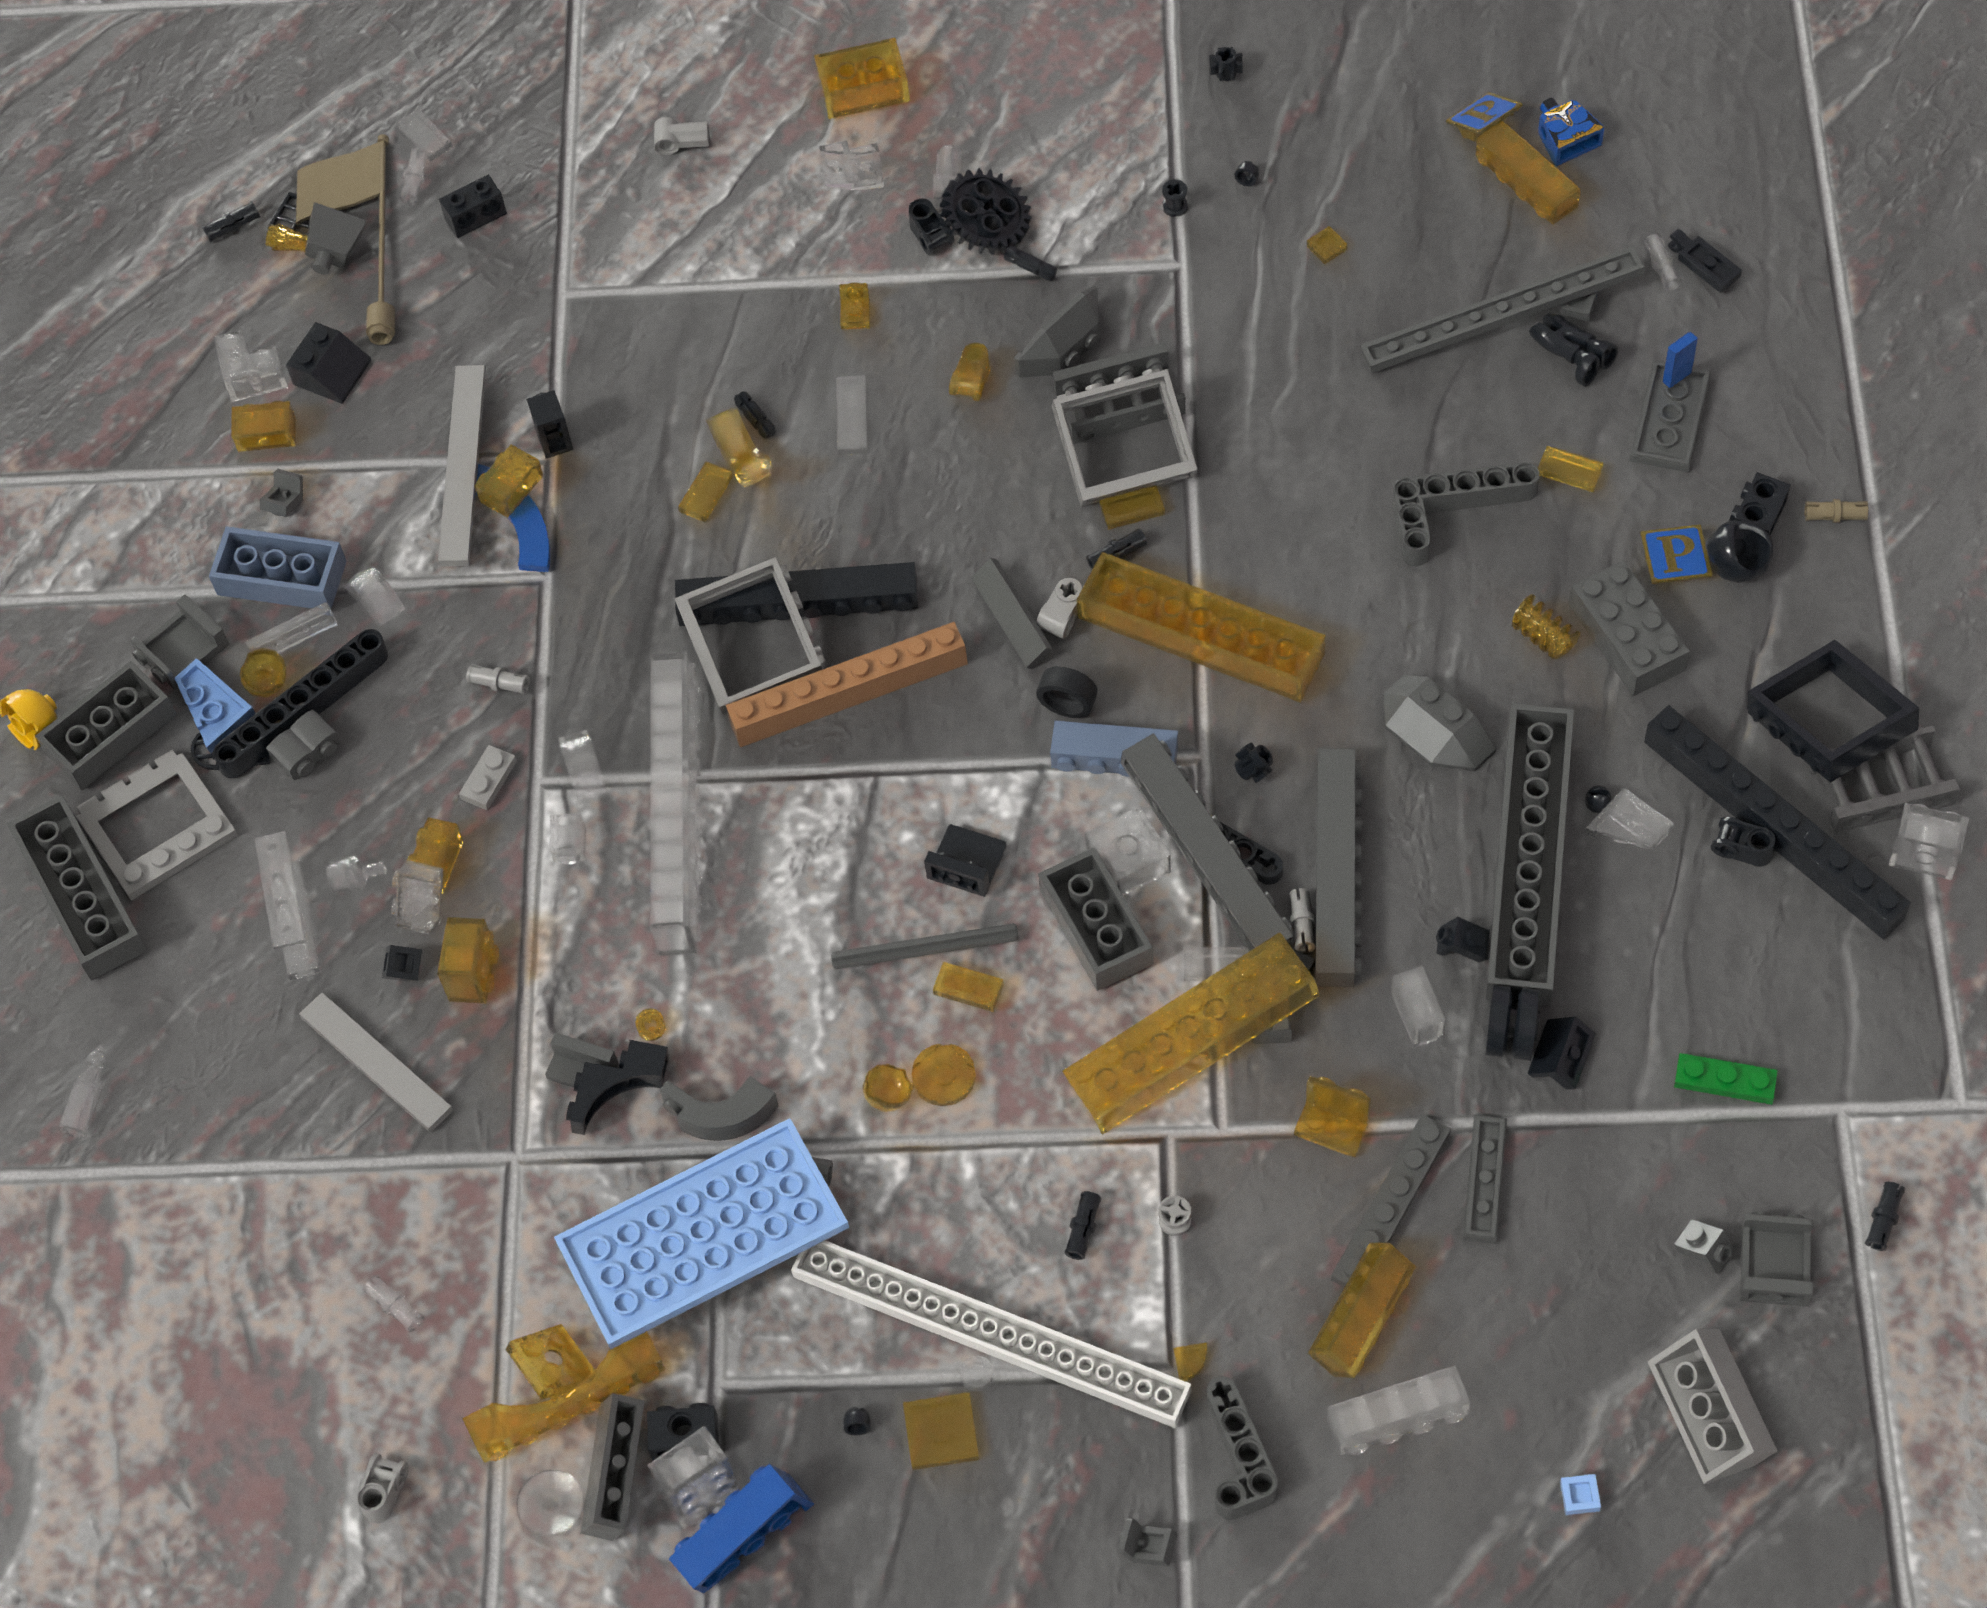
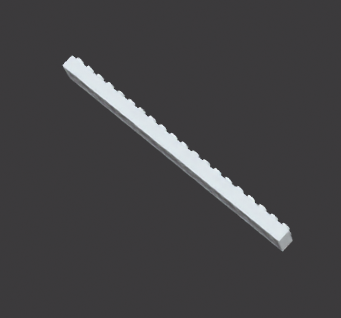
[791,1240,1191,1428]

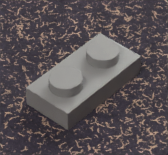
[459,745,517,811]

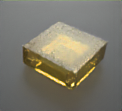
[1307,226,1347,264]

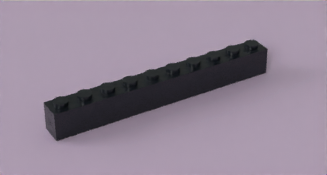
[1644,705,1911,940]

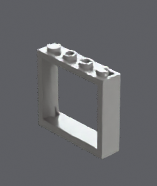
[1052,369,1197,507]
[675,557,826,715]

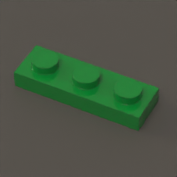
[1674,1053,1778,1105]

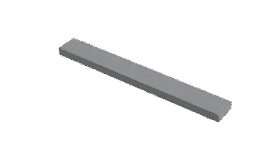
[438,365,486,567]

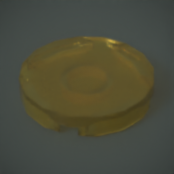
[911,1044,976,1106]

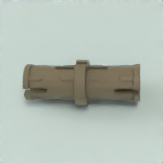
[1804,499,1868,523]

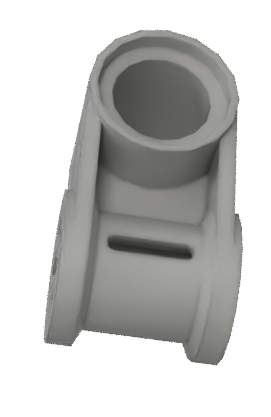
[1036,578,1083,639]
[356,1453,409,1524]

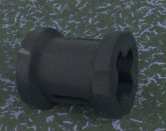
[1162,179,1188,217]

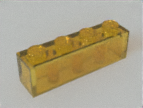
[1475,120,1581,225]
[1307,1243,1416,1378]

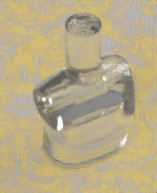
[326,856,387,893]

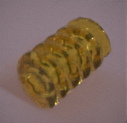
[1512,594,1580,660]

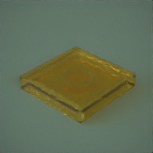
[903,1392,979,1470]

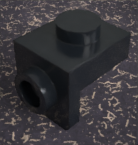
[1436,917,1490,962]

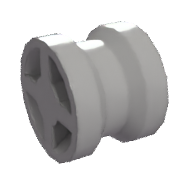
[1158,1196,1191,1236]

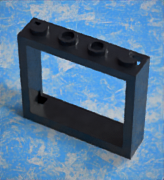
[1747,640,1919,783]

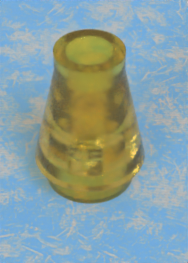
[266,223,307,252]

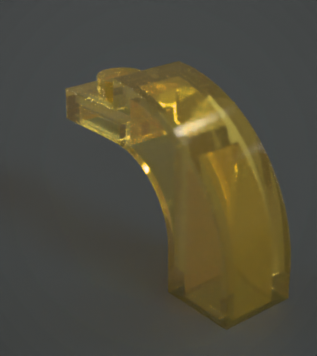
[706,408,773,488]

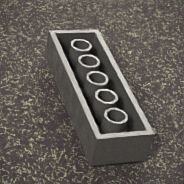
[6,794,148,981]

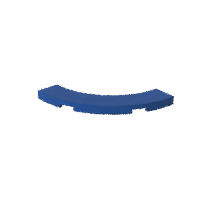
[476,464,550,572]

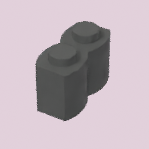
[266,710,341,781]

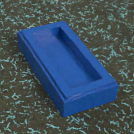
[1663,332,1698,388]

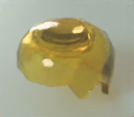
[240,648,287,697]
[862,1064,914,1112]

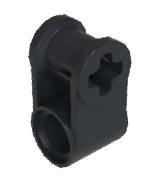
[908,198,955,255]
[1710,817,1775,867]

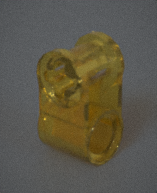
[949,342,990,401]

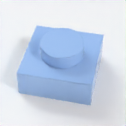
[1560,1474,1601,1515]

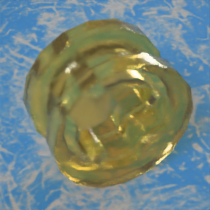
[635,1008,666,1041]

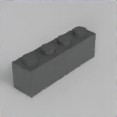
[580,1393,644,1541]

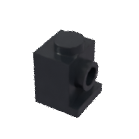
[382,945,422,982]

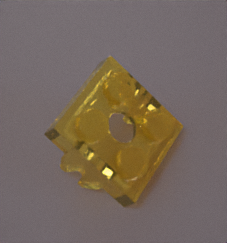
[505,1324,598,1404]

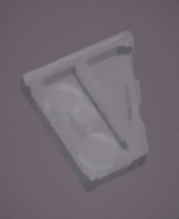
[1585,787,1674,850]

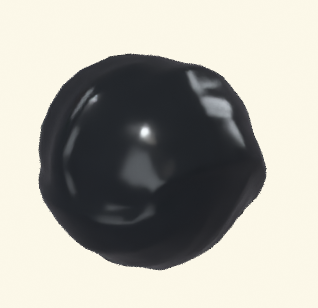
[1706,520,1773,583]

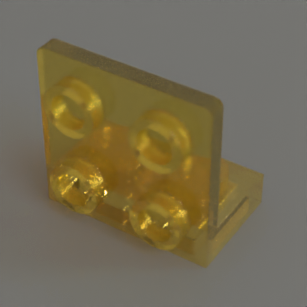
[1294,1076,1371,1158]

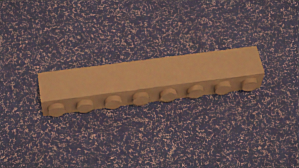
[726,622,968,748]

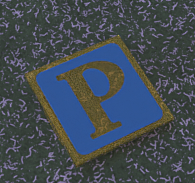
[1445,92,1523,141]
[1640,524,1712,584]

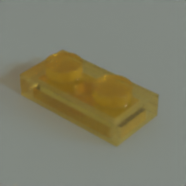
[933,962,1004,1012]

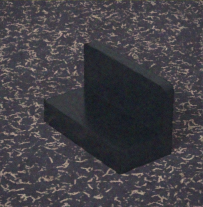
[1528,1016,1596,1090]

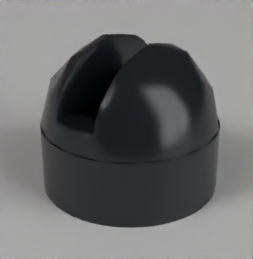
[1234,161,1259,186]
[1585,785,1611,813]
[843,1407,871,1436]

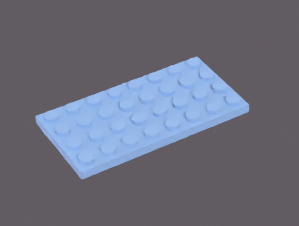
[554,1118,849,1350]

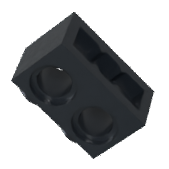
[439,174,507,239]
[527,390,574,459]
[1729,472,1791,536]

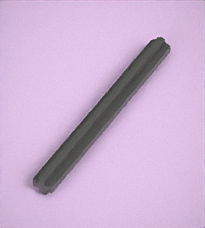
[831,923,1019,969]

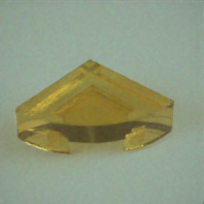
[1173,1342,1207,1382]

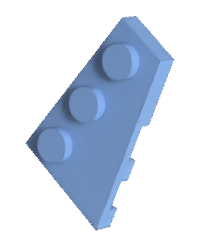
[174,658,256,754]

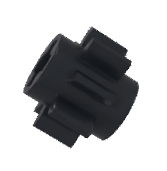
[1209,47,1243,81]
[1234,742,1273,783]

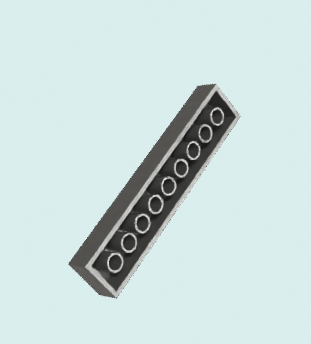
[1486,703,1574,1006]

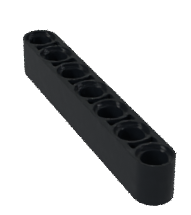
[213,629,388,778]

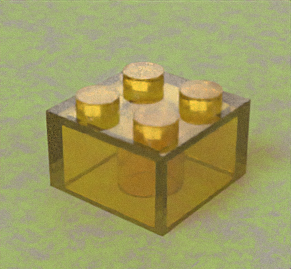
[437,917,499,1004]

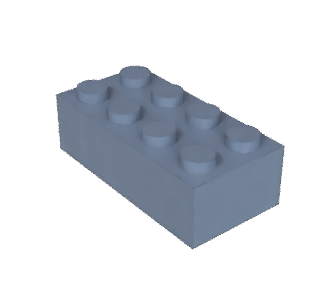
[209,527,347,611]

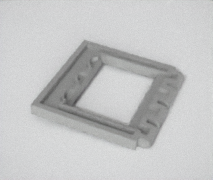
[76,749,238,901]

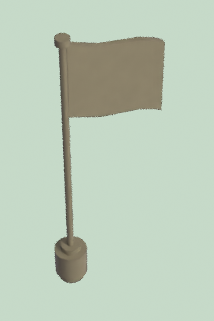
[296,134,395,345]

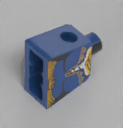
[1538,98,1604,167]

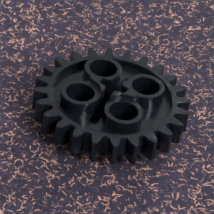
[939,168,1032,255]

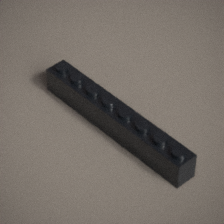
[675,562,919,626]

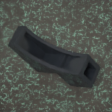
[566,1040,669,1135]

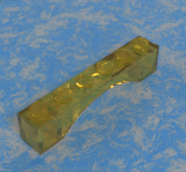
[462,1331,665,1463]

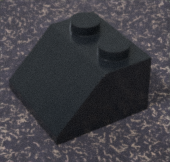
[286,322,371,404]

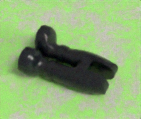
[1529,313,1618,387]

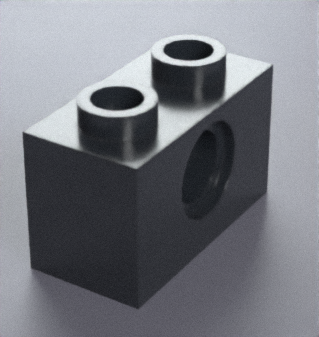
[647,1403,720,1461]

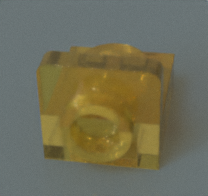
[839,282,870,329]

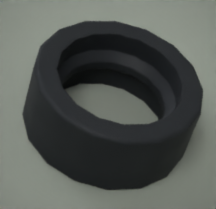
[1036,666,1098,718]

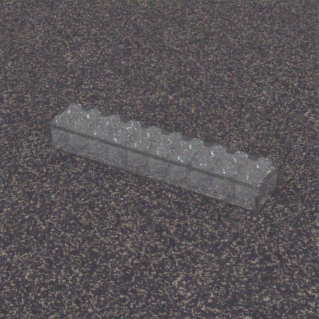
[651,651,702,956]

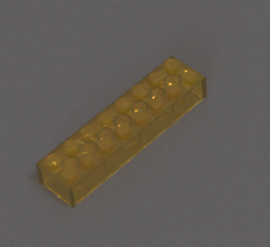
[1077,552,1326,703]
[1062,932,1320,1135]

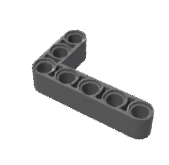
[1392,462,1540,566]

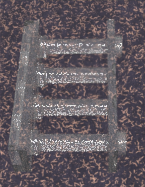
[254,831,321,980]

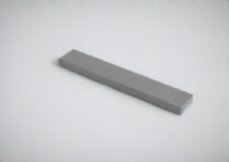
[299,993,453,1133]

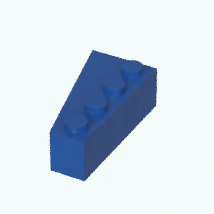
[668,1463,814,1593]

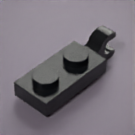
[1668,229,1742,293]

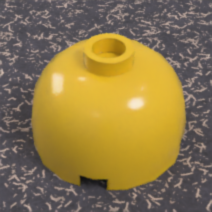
[0,689,57,750]

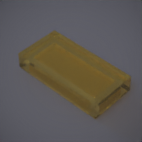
[1538,446,1604,492]
[678,462,733,522]
[1099,485,1165,530]

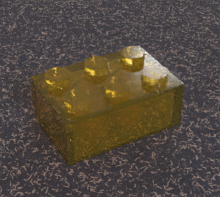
[814,38,910,119]

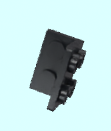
[924,824,1007,897]

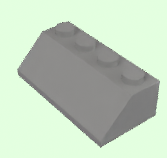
[1647,1329,1778,1484]

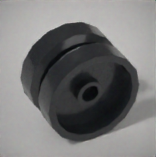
[1485,985,1540,1061]

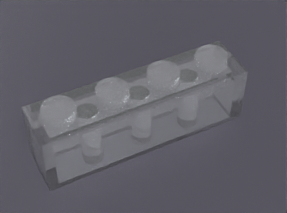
[1326,1365,1470,1455]

